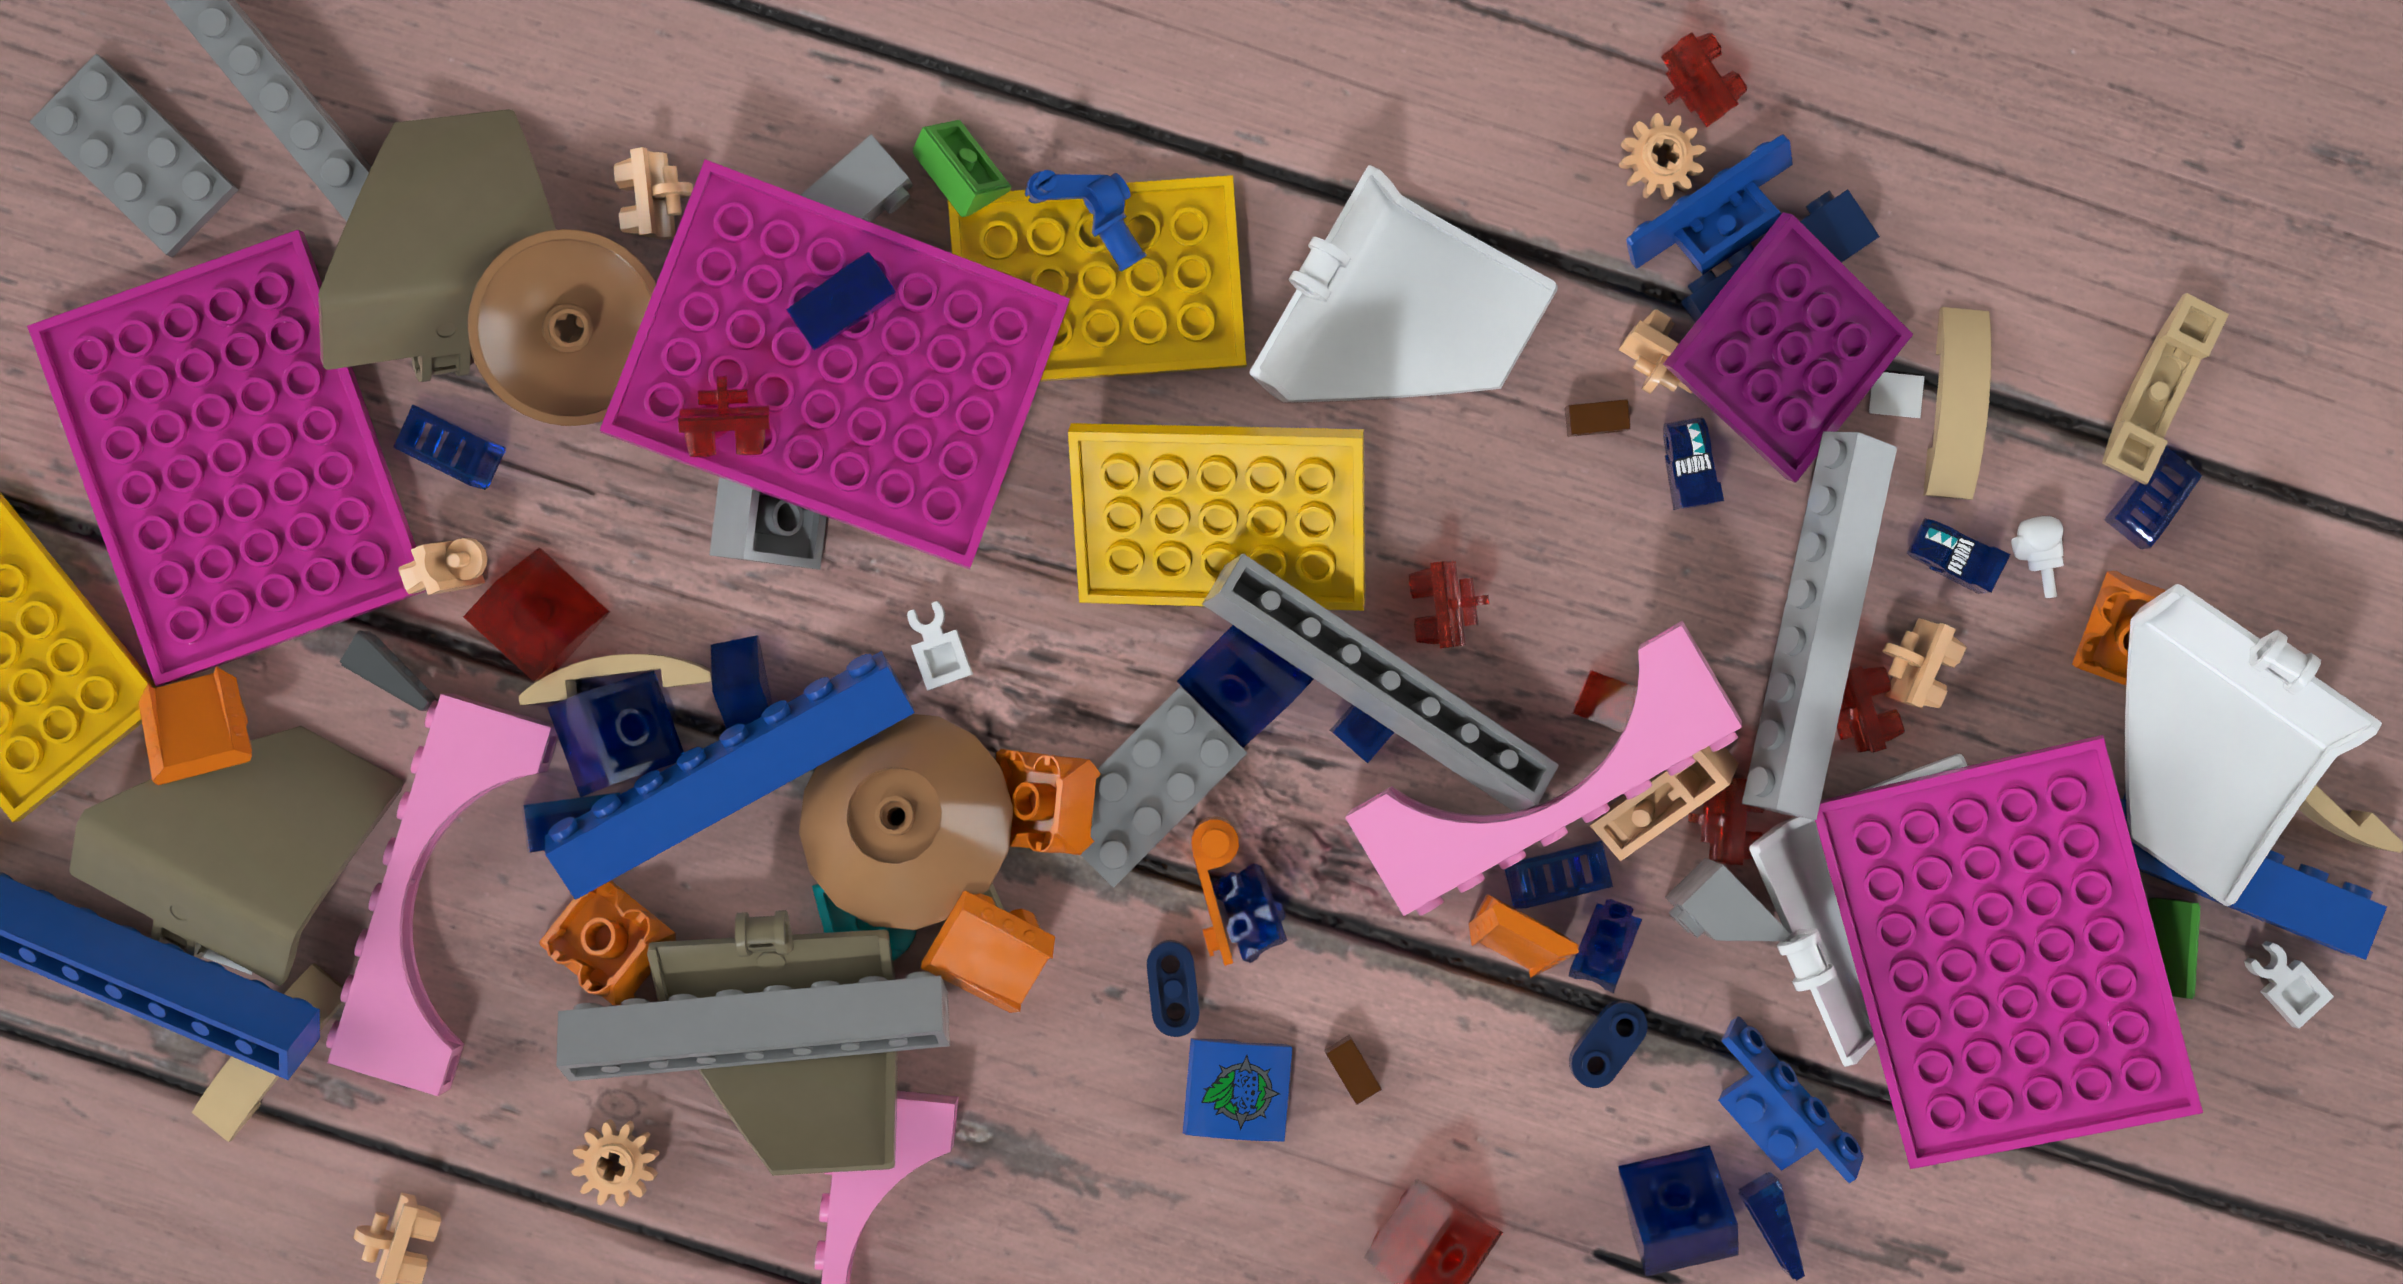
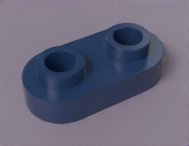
[1147,940,1200,1037]
[1569,1000,1648,1088]

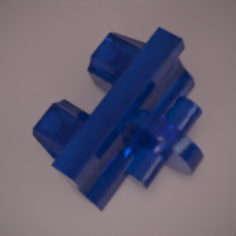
[1212,863,1288,963]
[1568,899,1642,993]

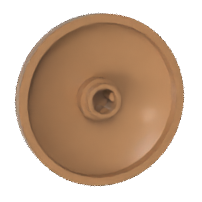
[467,229,656,426]

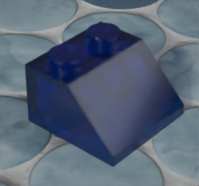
[1177,625,1314,748]
[548,670,684,797]
[1618,1145,1739,1276]

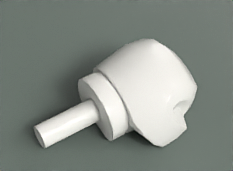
[2011,516,2064,598]

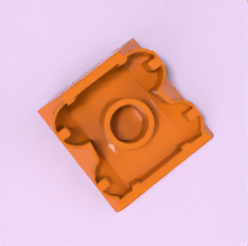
[2072,571,2166,686]
[139,666,252,785]
[996,749,1101,855]
[539,881,676,1006]
[921,891,1055,1013]
[1468,894,1579,978]

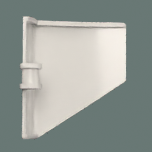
[1250,165,1558,402]
[2125,584,2382,906]
[1749,754,1968,1067]

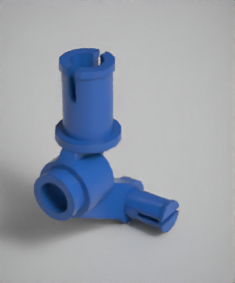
[1025,170,1147,272]

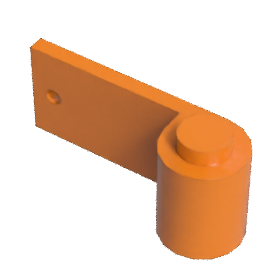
[1191,816,1239,966]

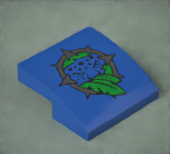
[1183,1038,1293,1142]

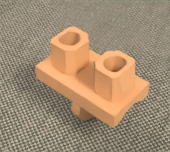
[614,147,693,240]
[1619,310,1692,394]
[399,538,488,595]
[1882,618,1966,708]
[353,1193,441,1284]

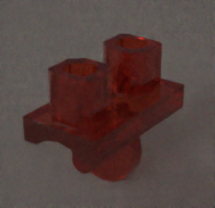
[1660,32,1747,128]
[678,375,770,457]
[1409,561,1490,649]
[1836,666,1905,753]
[1688,777,1765,865]

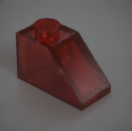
[1572,670,1638,734]

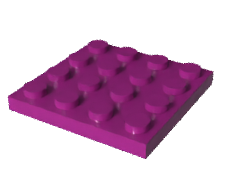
[1663,213,1913,483]

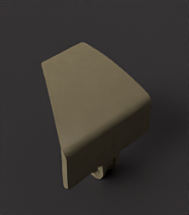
[318,109,556,382]
[69,726,403,986]
[647,910,897,1176]

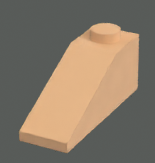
[1590,746,1739,861]

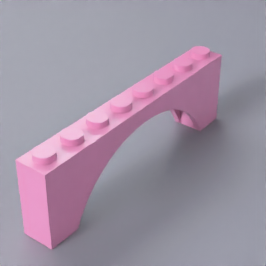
[1345,621,1742,916]
[326,693,561,1096]
[815,1091,959,1284]

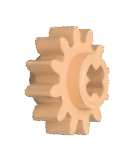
[1619,113,1706,200]
[571,1119,659,1207]

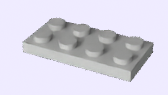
[29,54,239,257]
[1081,686,1247,888]

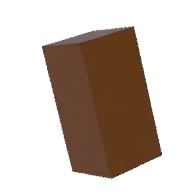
[1565,399,1631,437]
[1325,1035,1382,1105]

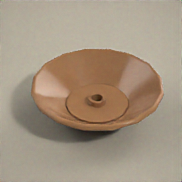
[799,714,1013,930]

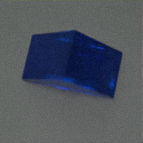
[711,635,773,729]

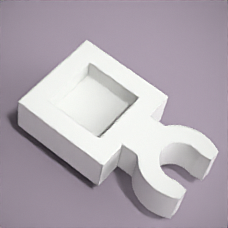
[907,601,973,691]
[2244,941,2334,1029]

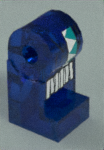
[1663,417,1724,510]
[1907,518,2011,594]

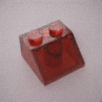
[463,548,611,682]
[1363,1178,1503,1284]

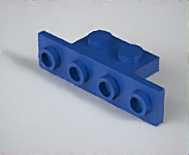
[1626,134,1793,275]
[1718,1016,1864,1183]

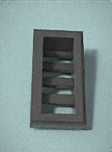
[340,631,438,711]

